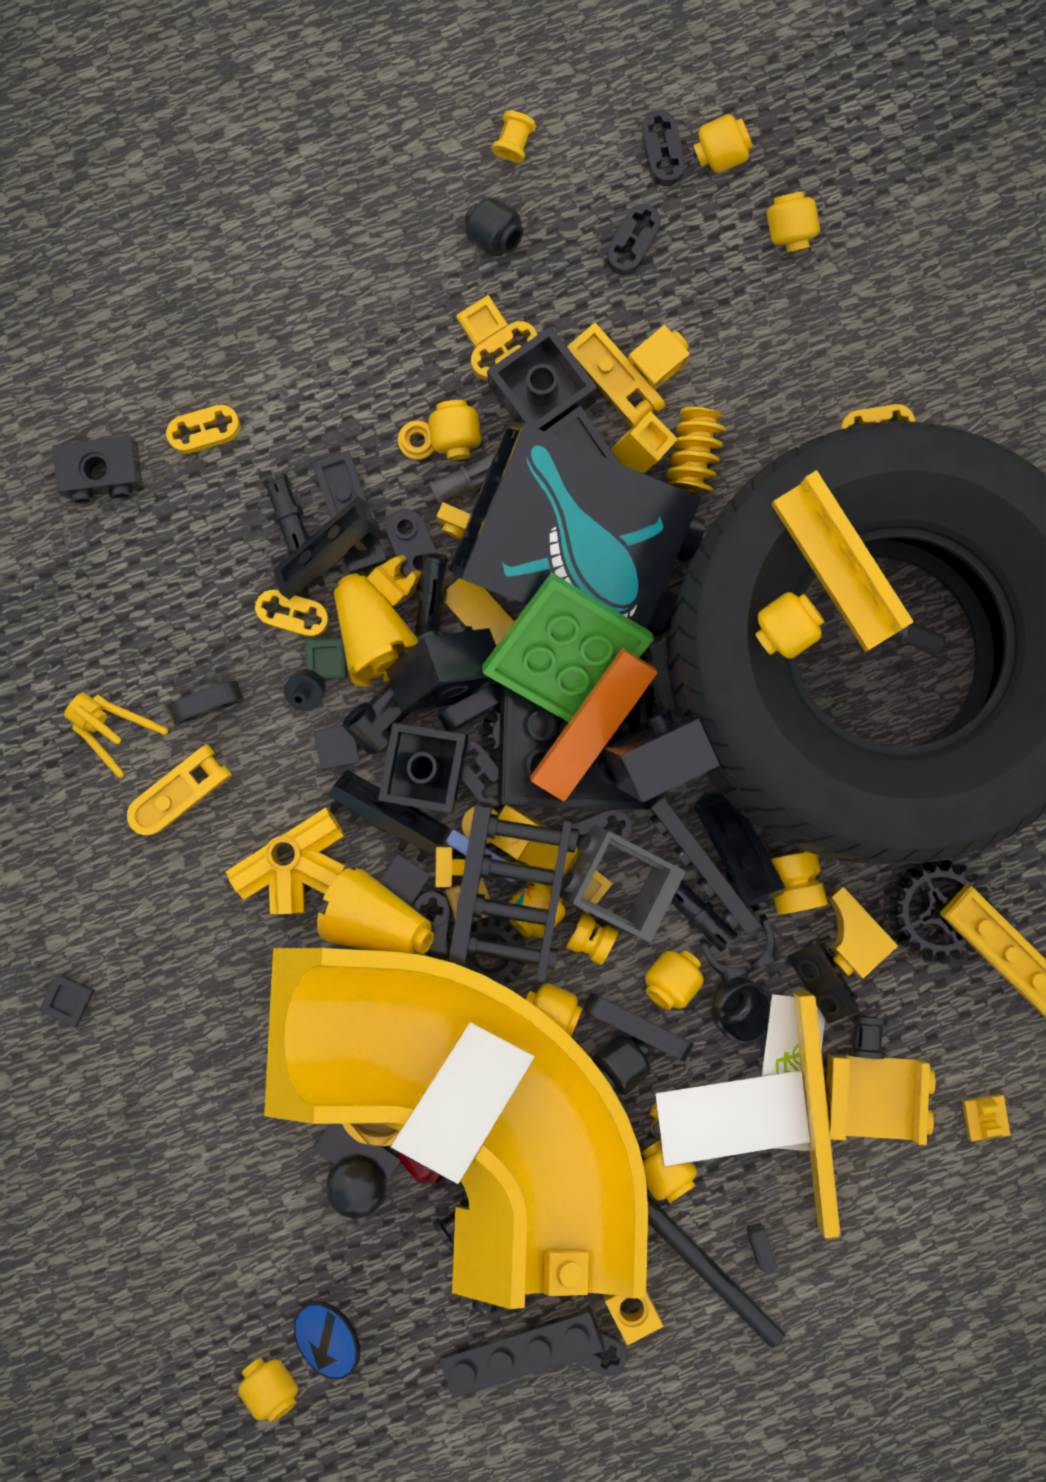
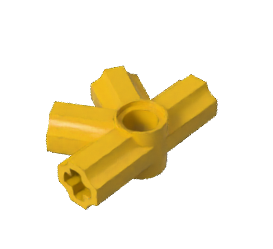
[226,807,346,914]

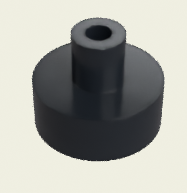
[284,669,326,711]

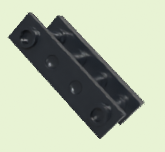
[448,801,579,982]

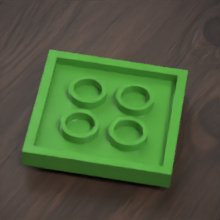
[482,572,654,722]

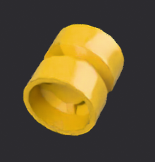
[770,851,828,915]

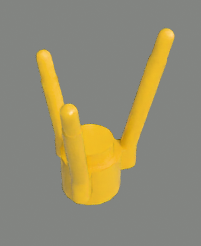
[64,692,168,778]

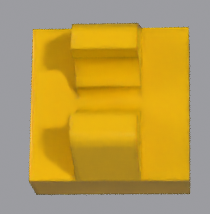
[367,555,421,606]
[436,847,465,887]
[962,1094,1010,1141]

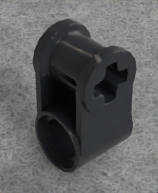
[414,890,450,961]

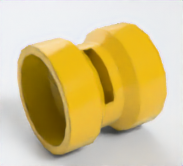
[566,913,619,966]

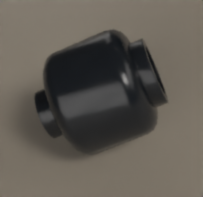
[465,198,523,257]
[592,1035,651,1095]

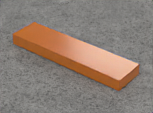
[530,647,658,802]

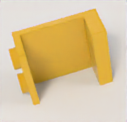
[826,1054,936,1145]

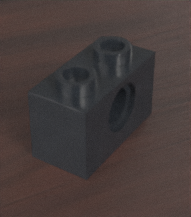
[52,435,143,504]

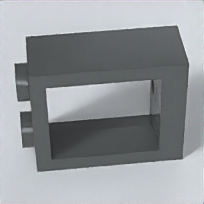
[559,825,686,943]

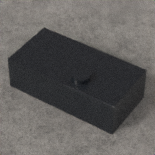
[601,710,720,803]

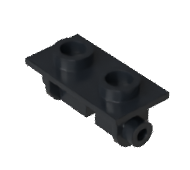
[787,937,860,1024]

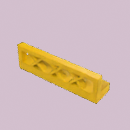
[771,470,914,652]

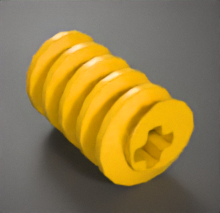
[666,407,727,494]

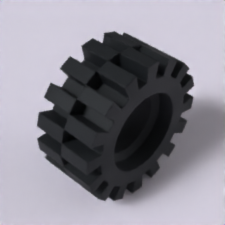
[464,917,525,986]

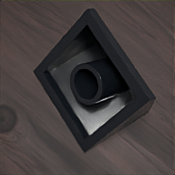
[378,723,469,814]

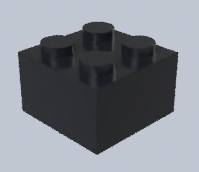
[487,326,597,431]
[386,626,496,714]

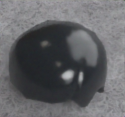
[711,978,771,1045]
[326,1156,387,1219]

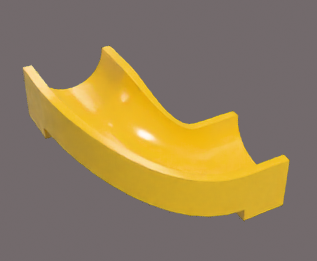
[264,948,648,1309]

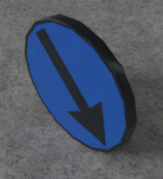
[294,1301,361,1379]

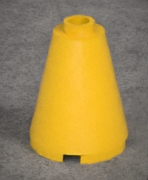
[334,573,418,687]
[317,868,434,955]

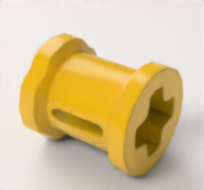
[491,110,536,163]

